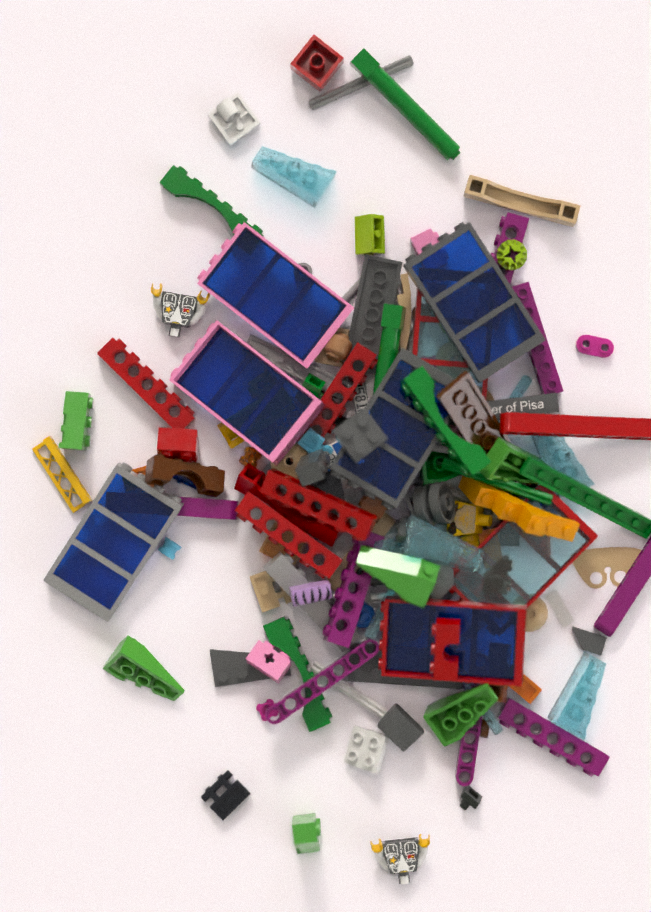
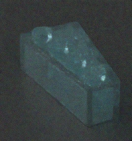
[251,146,337,208]
[532,436,595,498]
[400,515,484,572]
[547,651,607,740]

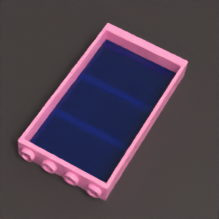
[197,222,354,369]
[169,320,325,466]

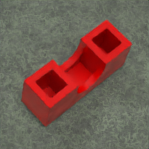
[430,618,460,682]

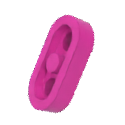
[575,335,614,358]

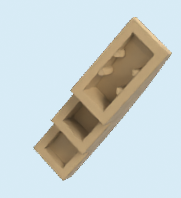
[396,273,412,350]

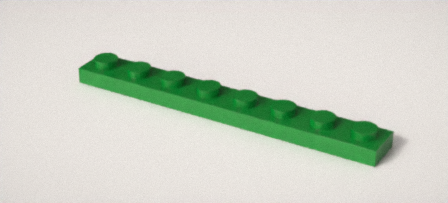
[519,456,651,539]

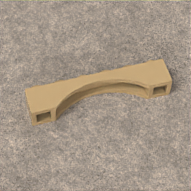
[463,175,581,227]

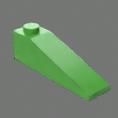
[356,546,440,608]
[102,635,185,701]
[423,683,498,747]

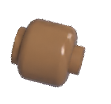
[324,332,352,362]

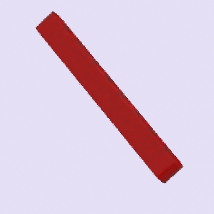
[500,412,651,441]

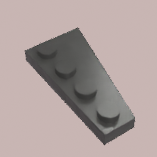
[209,649,291,687]

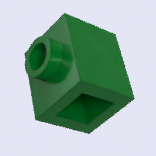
[295,373,326,406]

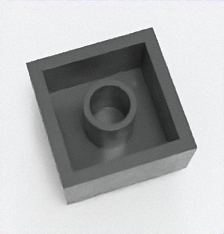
[331,407,388,464]

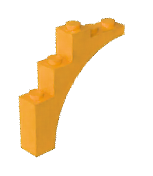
[458,476,580,542]

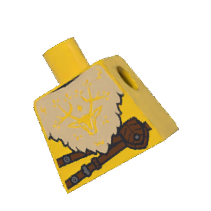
[446,501,492,537]

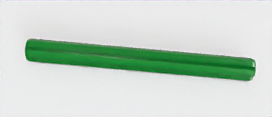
[441,458,553,506]

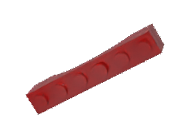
[234,463,342,547]

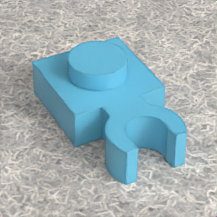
[297,427,334,454]

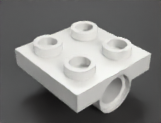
[208,92,261,146]
[343,725,389,774]

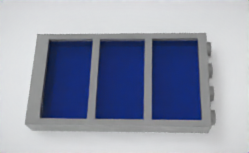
[43,462,184,622]

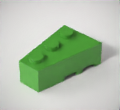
[58,391,94,451]
[480,437,547,484]
[292,813,321,854]

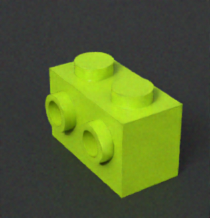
[354,214,385,256]

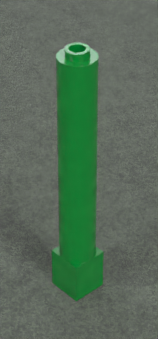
[350,48,461,161]
[370,304,406,448]

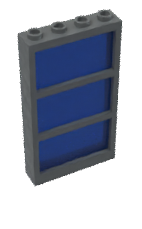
[403,222,545,383]
[329,347,454,510]

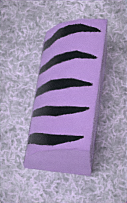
[289,579,332,607]

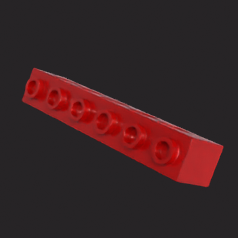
[97,337,196,429]
[297,342,378,445]
[260,468,378,541]
[234,492,343,579]

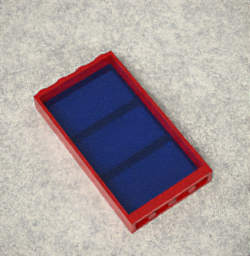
[378,596,527,687]

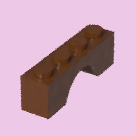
[145,454,225,497]

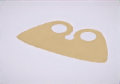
[571,547,641,589]

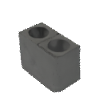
[377,702,424,752]

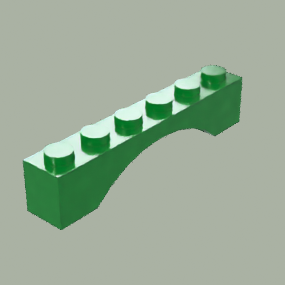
[159,165,264,256]
[400,365,491,477]
[263,616,333,732]

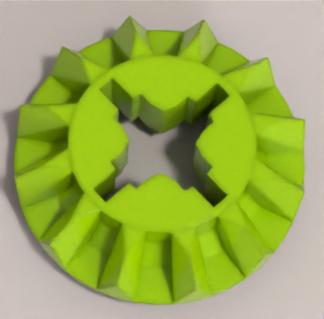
[496,240,527,270]

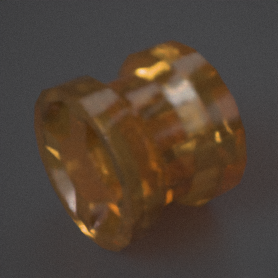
[239,446,262,468]

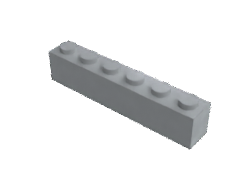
[263,552,360,653]

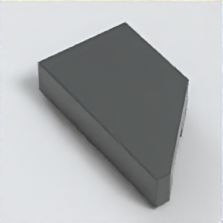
[572,626,607,656]

